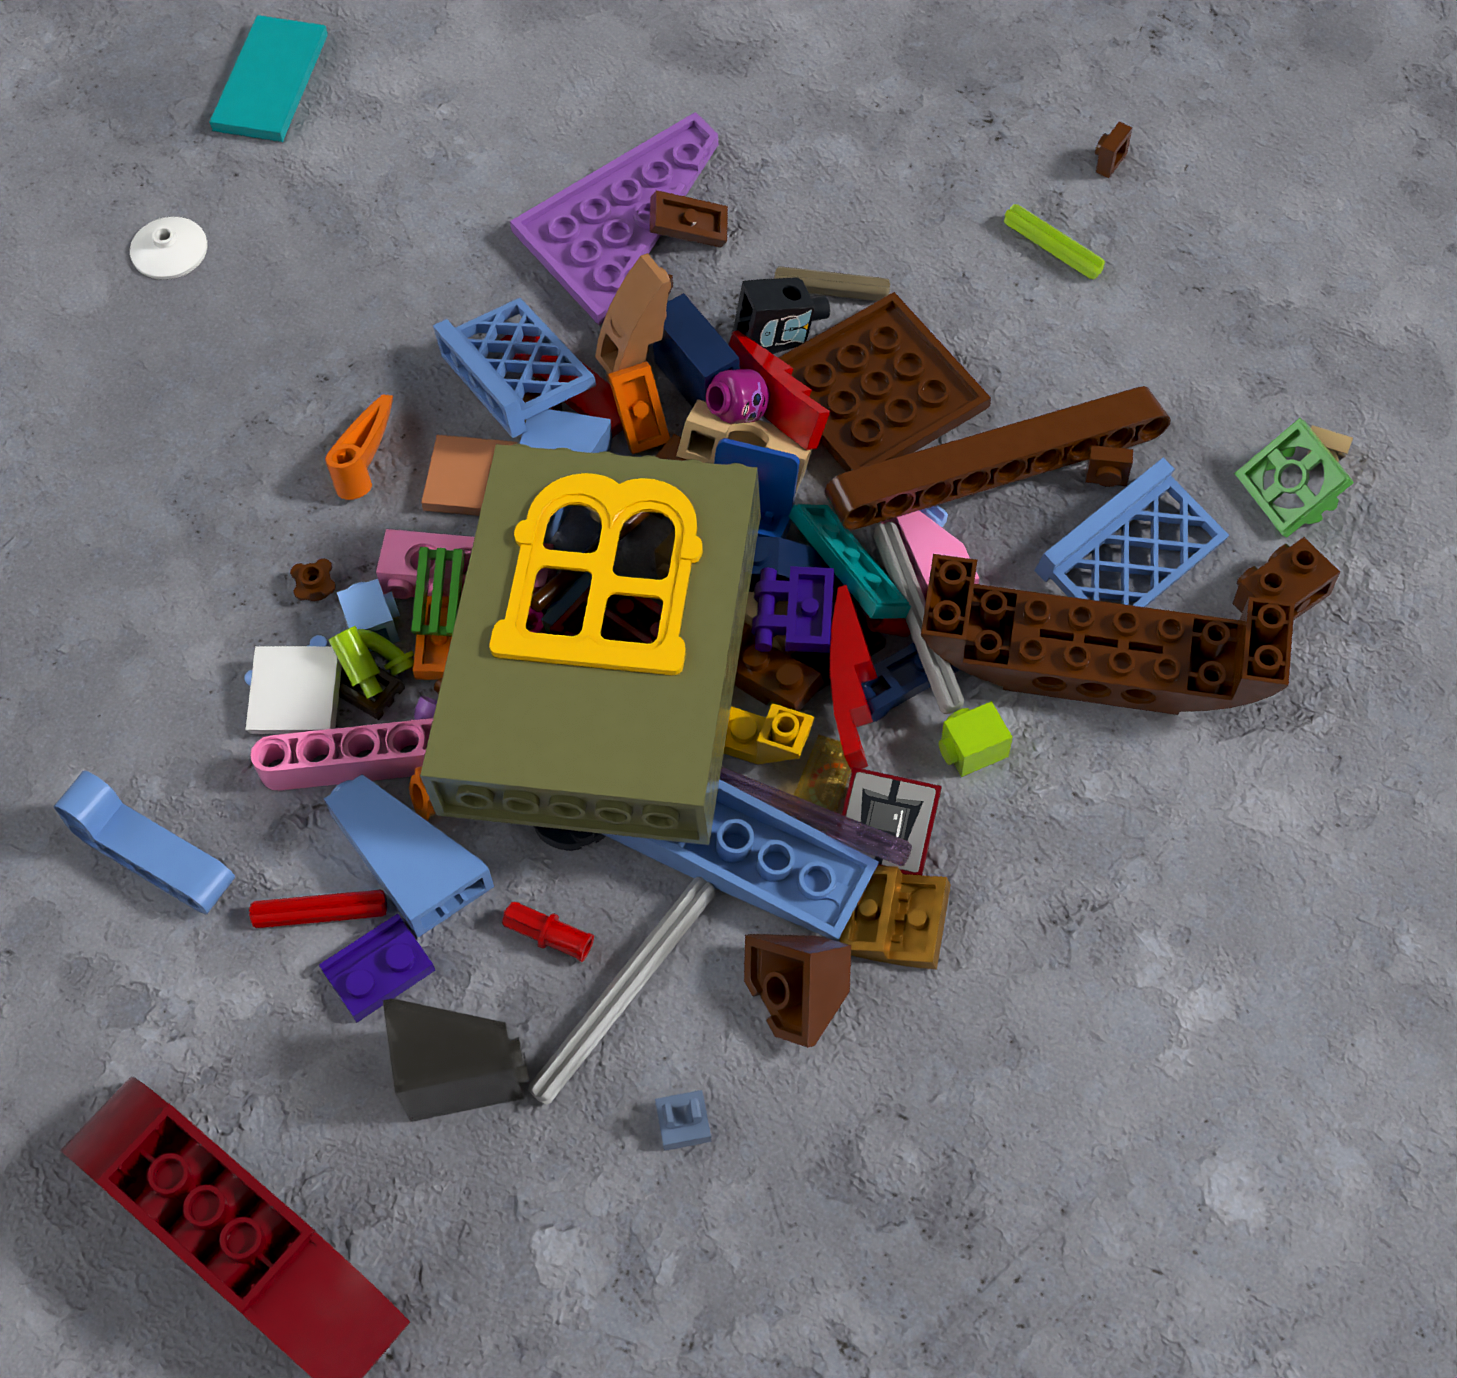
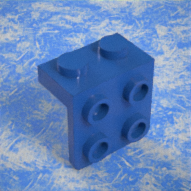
[714,438,800,539]

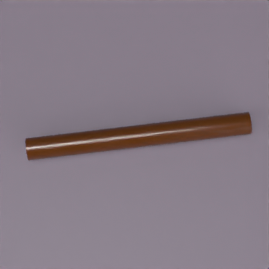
[530,512,651,612]

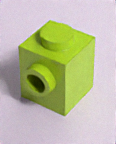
[938,701,1013,777]

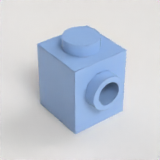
[337,579,400,652]

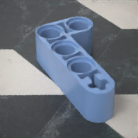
[54,770,235,914]

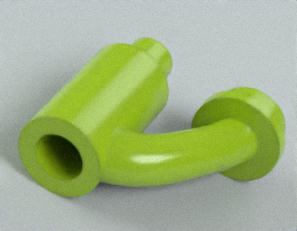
[328,626,414,699]

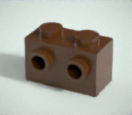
[1232,537,1340,620]

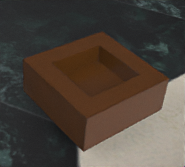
[1095,121,1133,178]
[1085,445,1133,487]

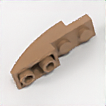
[595,253,671,385]

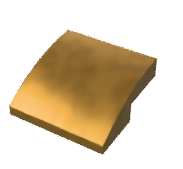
[840,866,951,970]

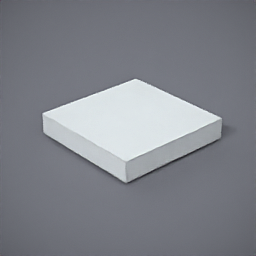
[245,646,342,734]

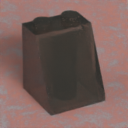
[383,998,530,1122]

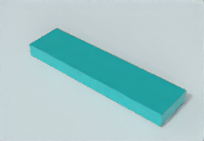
[789,504,911,619]

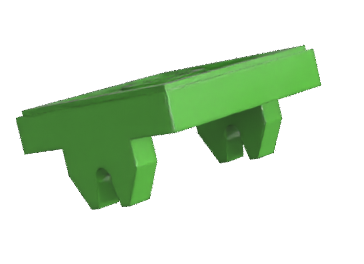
[1234,418,1354,537]

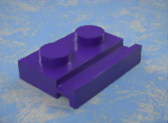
[319,913,436,1023]

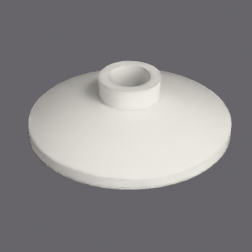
[130,217,208,280]

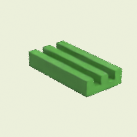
[411,547,465,636]

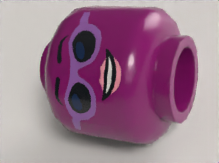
[706,369,770,424]

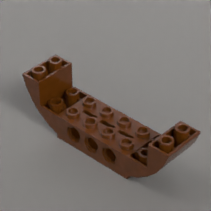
[921,554,1295,715]

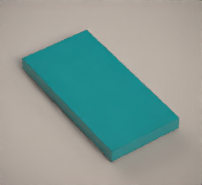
[210,15,328,142]

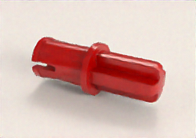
[502,902,594,962]

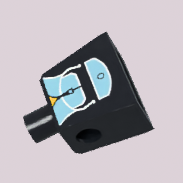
[732,277,830,354]

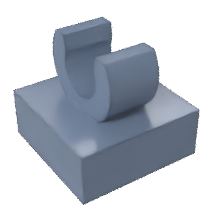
[655,1090,712,1151]

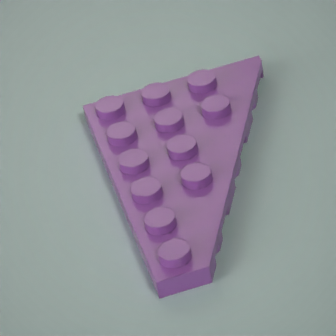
[510,112,718,325]

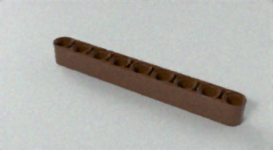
[824,386,1171,530]

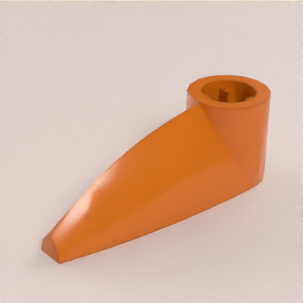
[325,394,393,500]

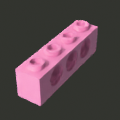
[376,529,557,609]

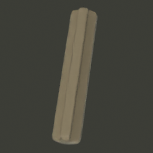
[774,266,890,301]

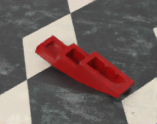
[728,331,830,450]
[830,585,878,772]

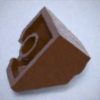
[744,934,851,1048]

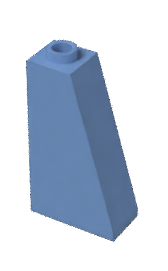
[519,409,613,544]
[324,774,494,937]

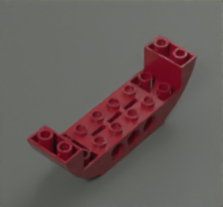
[60,1076,410,1378]

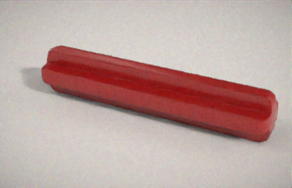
[249,889,387,928]

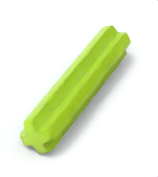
[1004,204,1105,280]

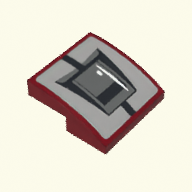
[836,767,942,876]

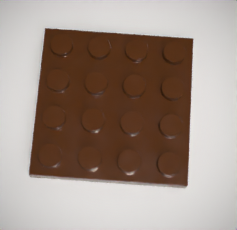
[778,292,991,472]

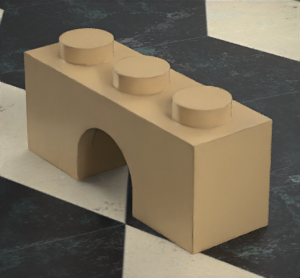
[676,400,812,494]

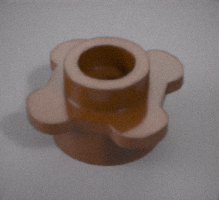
[290,558,336,601]

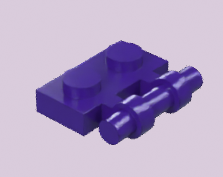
[751,566,834,653]

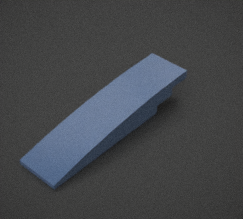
[602,779,879,941]

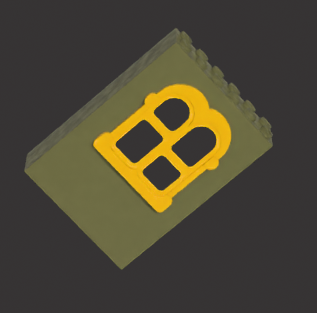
[420,444,761,845]

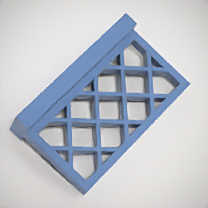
[433,298,596,438]
[1034,457,1230,607]

